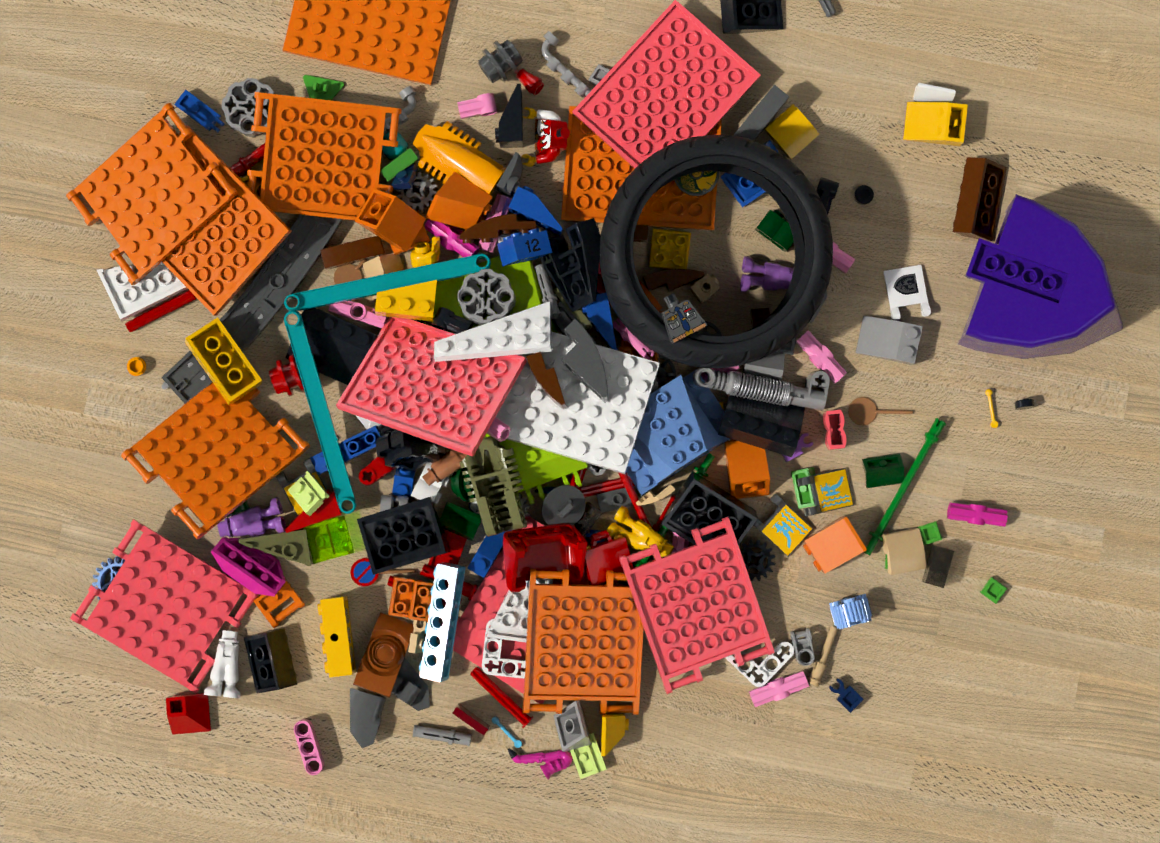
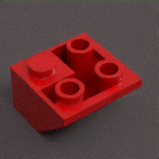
[166,693,211,735]

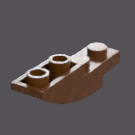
[457,214,536,243]

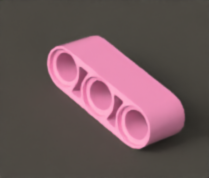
[294,719,324,775]

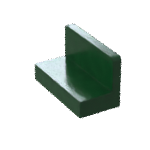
[862,454,904,488]
[440,502,482,541]

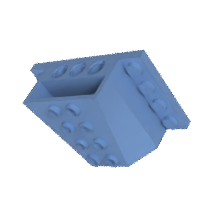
[626,369,730,496]

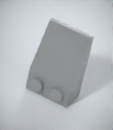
[855,316,923,365]

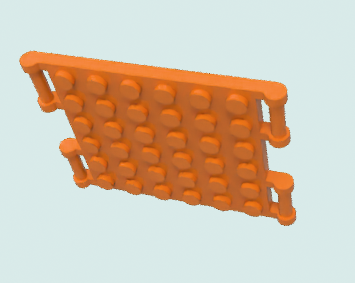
[247,92,402,220]
[66,103,238,285]
[121,382,311,540]
[523,569,643,715]

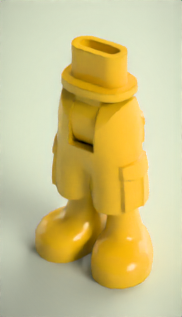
[607,505,674,557]

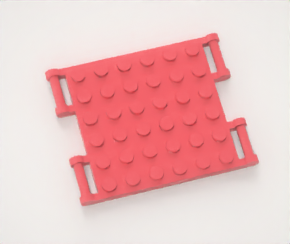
[619,517,775,694]
[70,519,259,694]

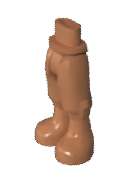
[422,450,467,486]

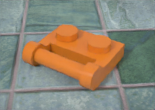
[254,578,305,628]

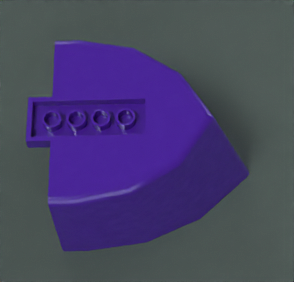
[958,194,1123,359]

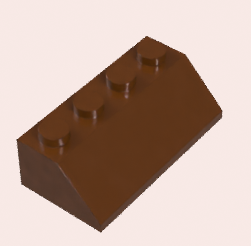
[952,157,1007,242]

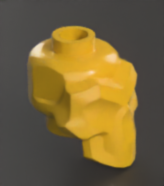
[410,236,441,268]

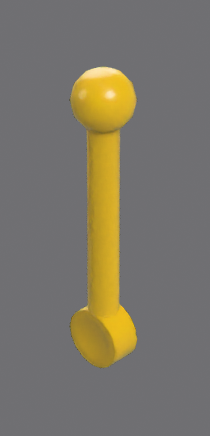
[985,389,998,428]

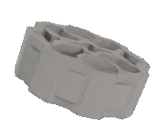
[222,78,275,137]
[458,269,516,326]

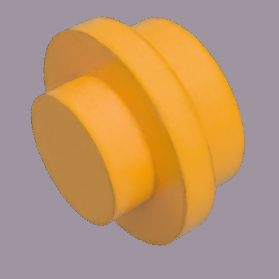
[127,357,147,376]

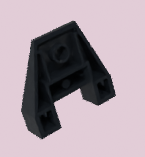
[540,218,601,312]

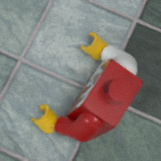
[522,107,570,167]

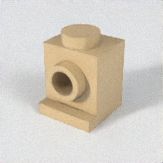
[690,274,720,304]

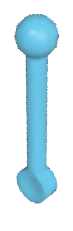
[492,716,522,748]

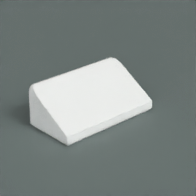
[913,83,956,103]

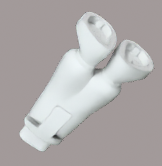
[204,630,241,698]

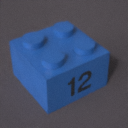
[497,228,552,266]

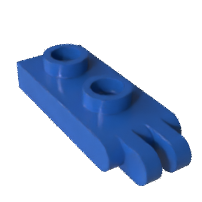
[174,89,225,133]

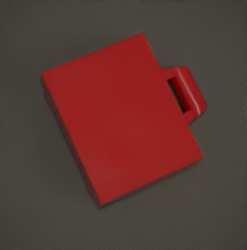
[584,530,633,585]

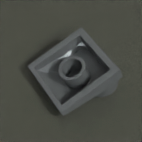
[497,152,523,197]

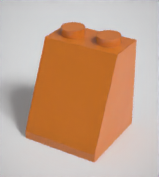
[425,172,493,229]
[355,188,426,252]
[725,439,770,499]
[803,516,867,573]

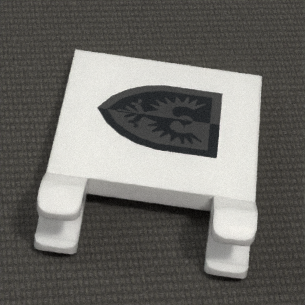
[883,265,931,321]

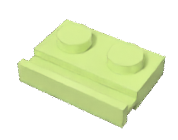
[288,471,330,516]
[570,733,607,779]

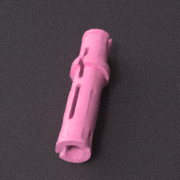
[613,318,654,360]

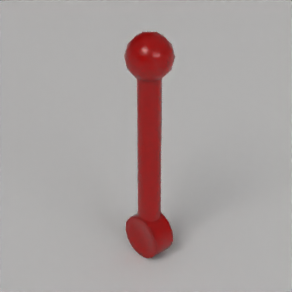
[652,495,675,531]

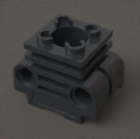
[376,424,446,471]

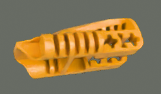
[413,121,506,195]

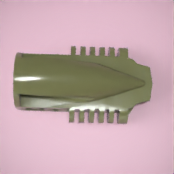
[459,436,527,537]

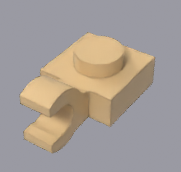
[408,620,428,653]

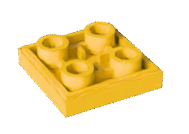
[649,229,691,269]

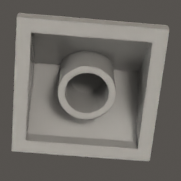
[743,352,785,383]
[553,701,592,752]

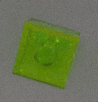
[304,516,354,564]

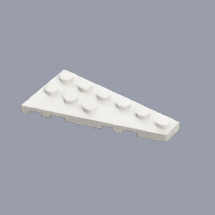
[97,262,188,321]
[434,301,551,362]
[485,579,553,642]

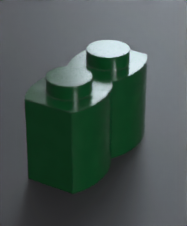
[755,210,794,252]

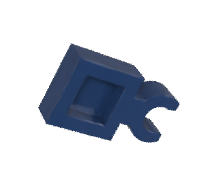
[392,162,418,190]
[829,678,864,713]

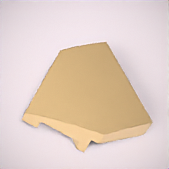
[636,484,675,506]

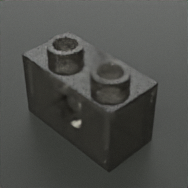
[922,545,954,588]

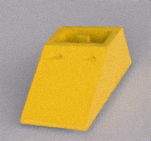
[903,102,968,146]

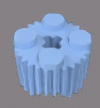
[829,594,872,629]

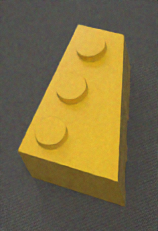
[375,280,437,322]

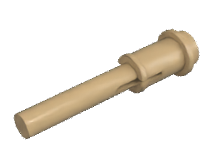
[807,626,838,687]

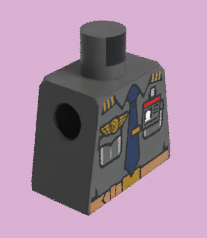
[661,293,707,344]

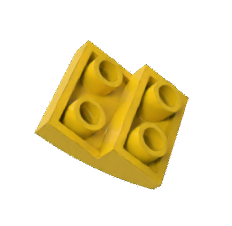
[764,104,820,159]

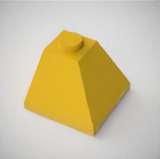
[601,714,629,756]

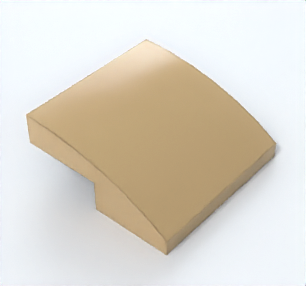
[883,528,926,575]

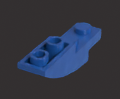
[310,425,381,475]

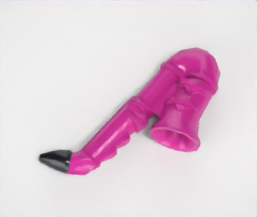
[508,748,573,780]

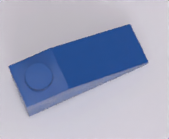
[467,530,510,578]

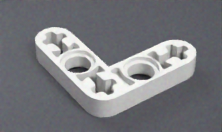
[482,619,525,679]
[725,641,794,687]

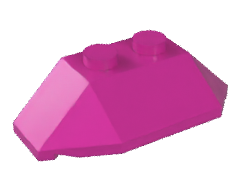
[211,537,286,596]

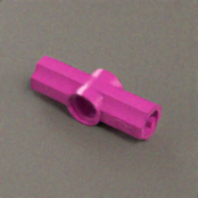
[425,219,479,257]
[947,502,1008,527]

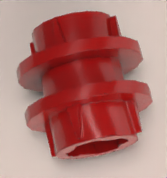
[269,355,304,397]

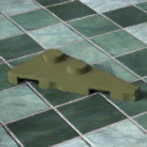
[239,529,311,566]

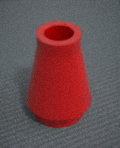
[516,68,544,95]

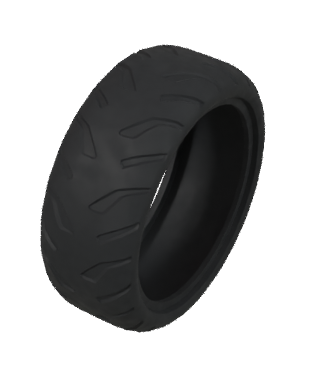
[599,135,833,368]

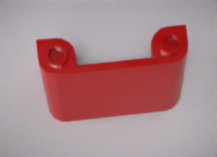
[503,523,587,592]

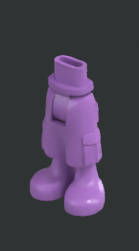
[740,256,794,292]
[217,497,286,538]

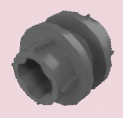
[478,40,523,83]

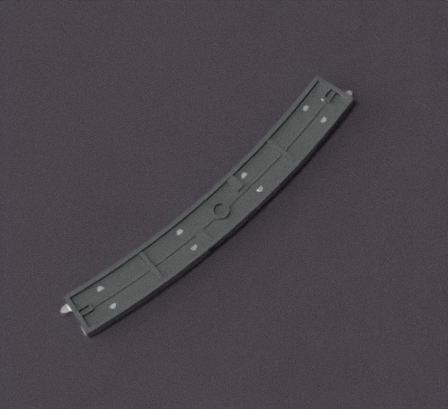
[161,215,344,404]

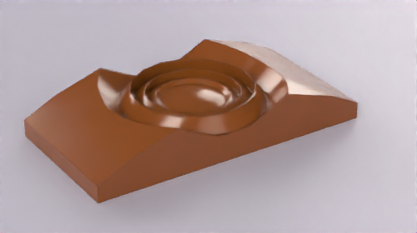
[353,613,414,698]

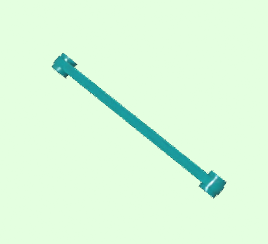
[284,254,491,311]
[284,310,357,514]

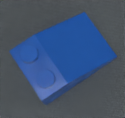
[720,140,779,208]
[508,186,563,236]
[582,293,617,350]

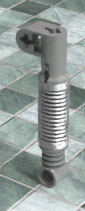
[693,368,830,411]

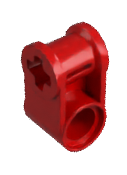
[359,457,396,486]

